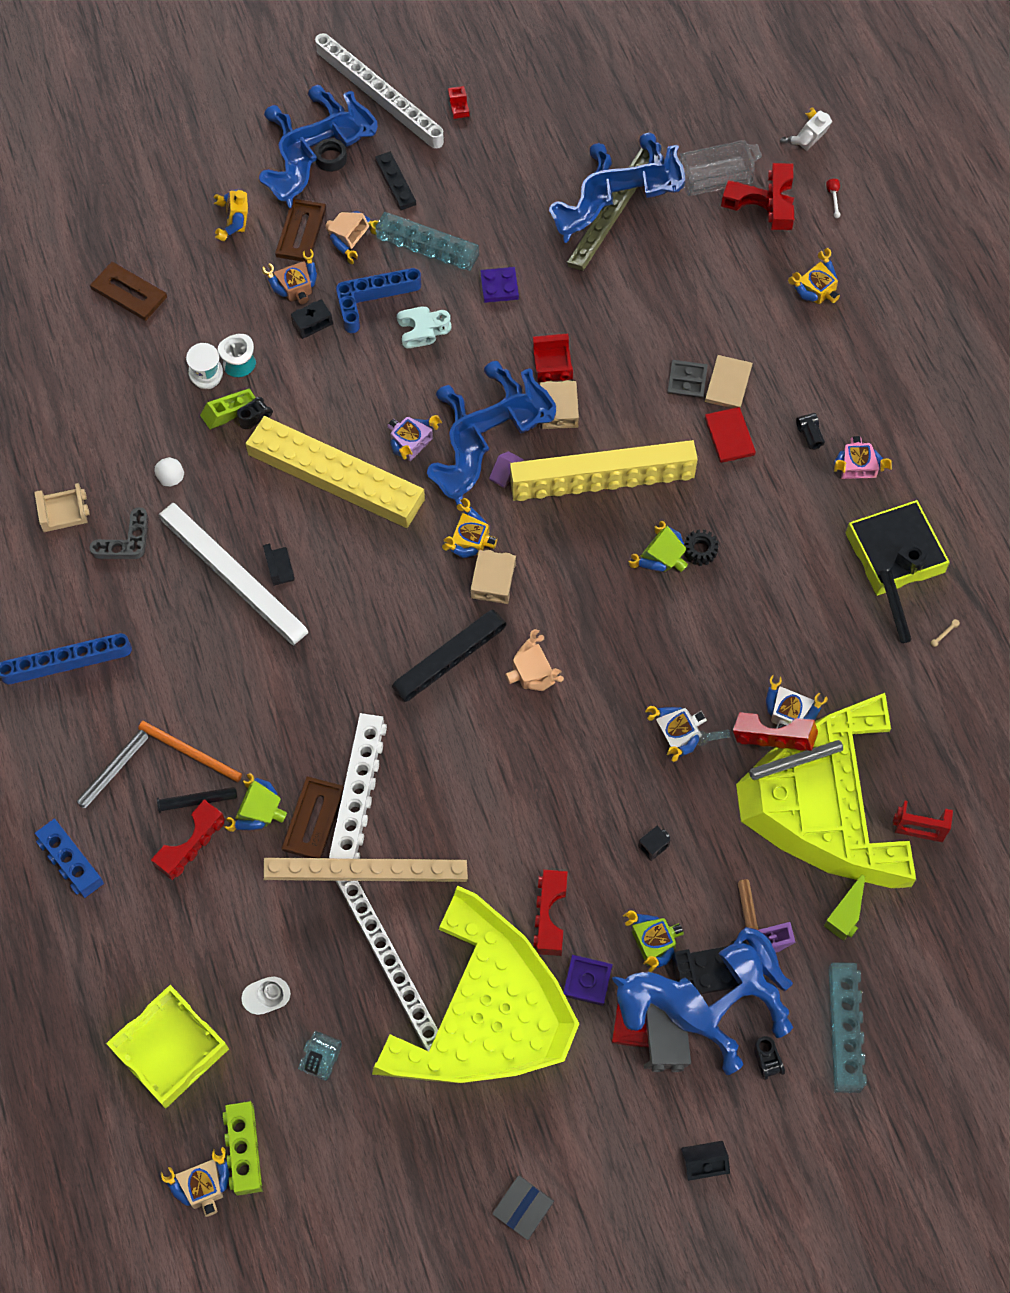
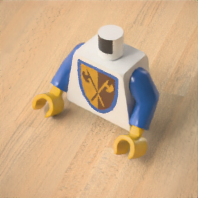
[766,675,828,728]
[645,706,707,762]

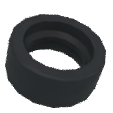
[314,138,347,172]

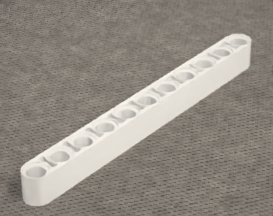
[315,33,444,148]
[158,503,308,645]
[336,881,438,1052]

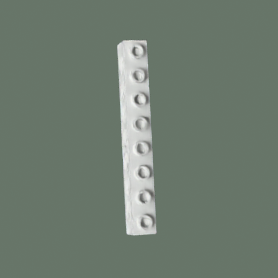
[329,713,387,859]

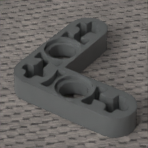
[89,507,149,559]

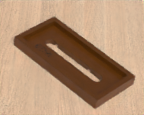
[275,199,326,262]
[90,262,167,321]
[282,776,344,858]

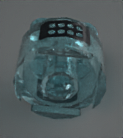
[298,1031,342,1081]

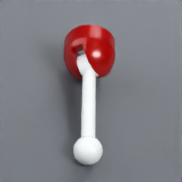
[826,179,841,218]

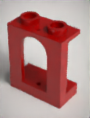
[893,801,953,842]

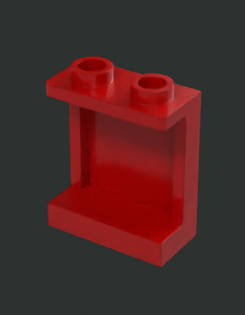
[533,333,573,382]

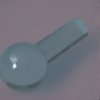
[697,730,731,746]

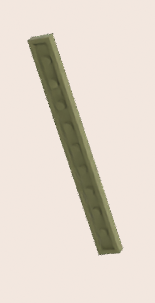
[567,147,662,271]

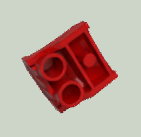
[612,1004,649,1047]

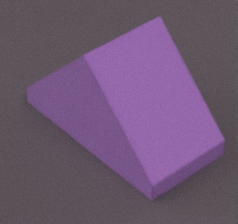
[489,451,524,488]
[758,922,796,952]

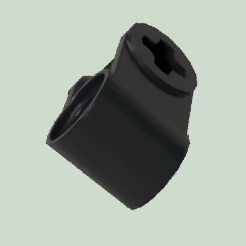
[237,397,273,430]
[754,1036,785,1080]

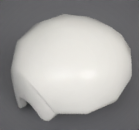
[154,457,184,486]

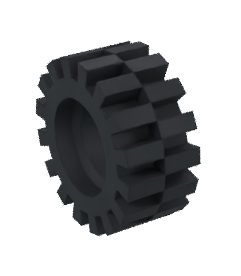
[684,529,718,566]

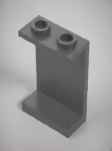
[644,1004,691,1072]

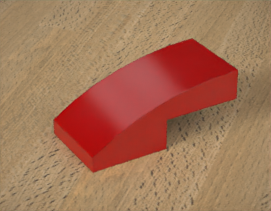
[448,86,470,119]

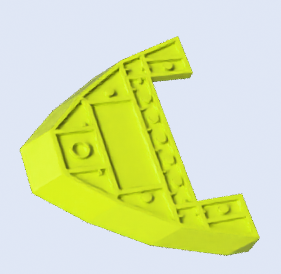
[736,693,916,888]
[372,886,579,1083]

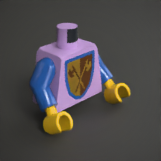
[388,415,442,461]

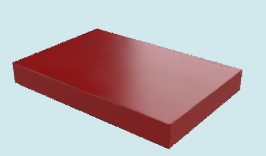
[705,407,756,463]

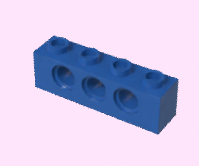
[35,818,104,898]

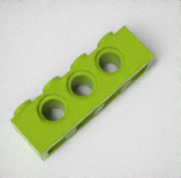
[223,1101,263,1196]

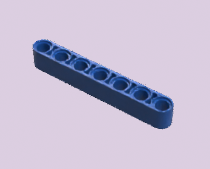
[0,633,132,684]

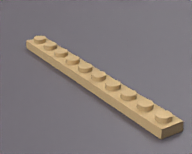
[264,858,468,882]

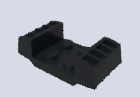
[671,940,747,995]

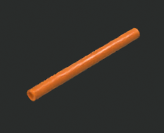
[138,721,242,783]

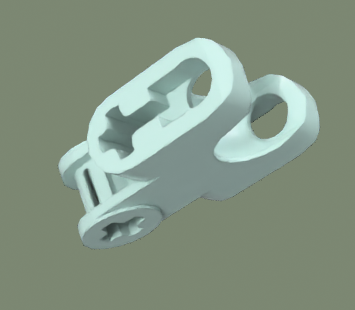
[397,307,451,349]

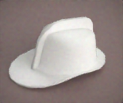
[241,976,291,1015]

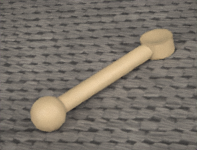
[931,619,960,647]

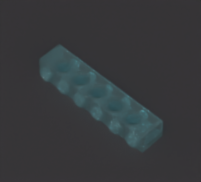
[375,212,479,271]
[829,963,867,1093]

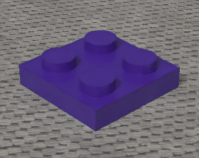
[480,267,519,303]
[563,955,613,1006]

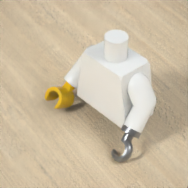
[780,108,832,151]

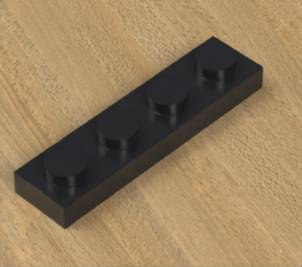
[375,151,416,210]

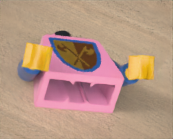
[834,436,892,479]

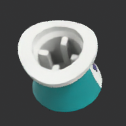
[218,334,256,377]
[186,343,223,389]

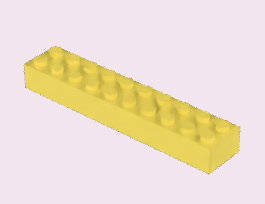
[246,416,425,528]
[510,440,698,501]

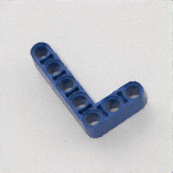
[336,268,421,333]

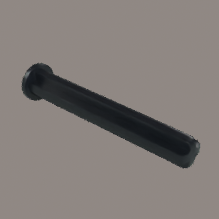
[878,568,912,644]
[157,787,237,813]

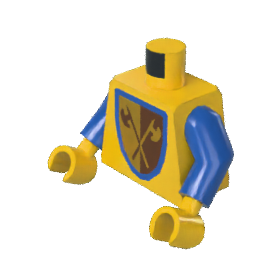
[214,190,248,241]
[788,248,840,304]
[442,498,497,558]

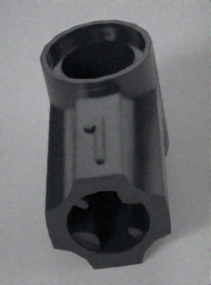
[796,413,825,450]

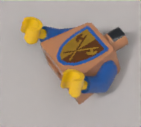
[262,249,317,304]

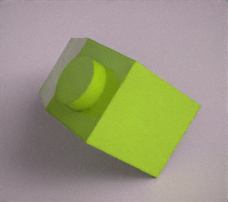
[200,389,256,429]
[824,875,865,941]

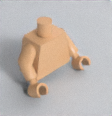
[505,629,564,691]

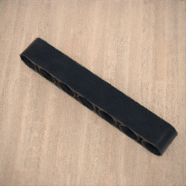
[392,609,507,702]

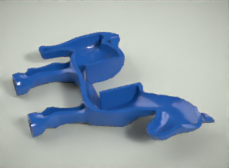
[259,85,378,208]
[549,133,685,243]
[427,361,556,505]
[612,927,793,1075]

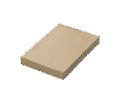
[705,355,753,408]

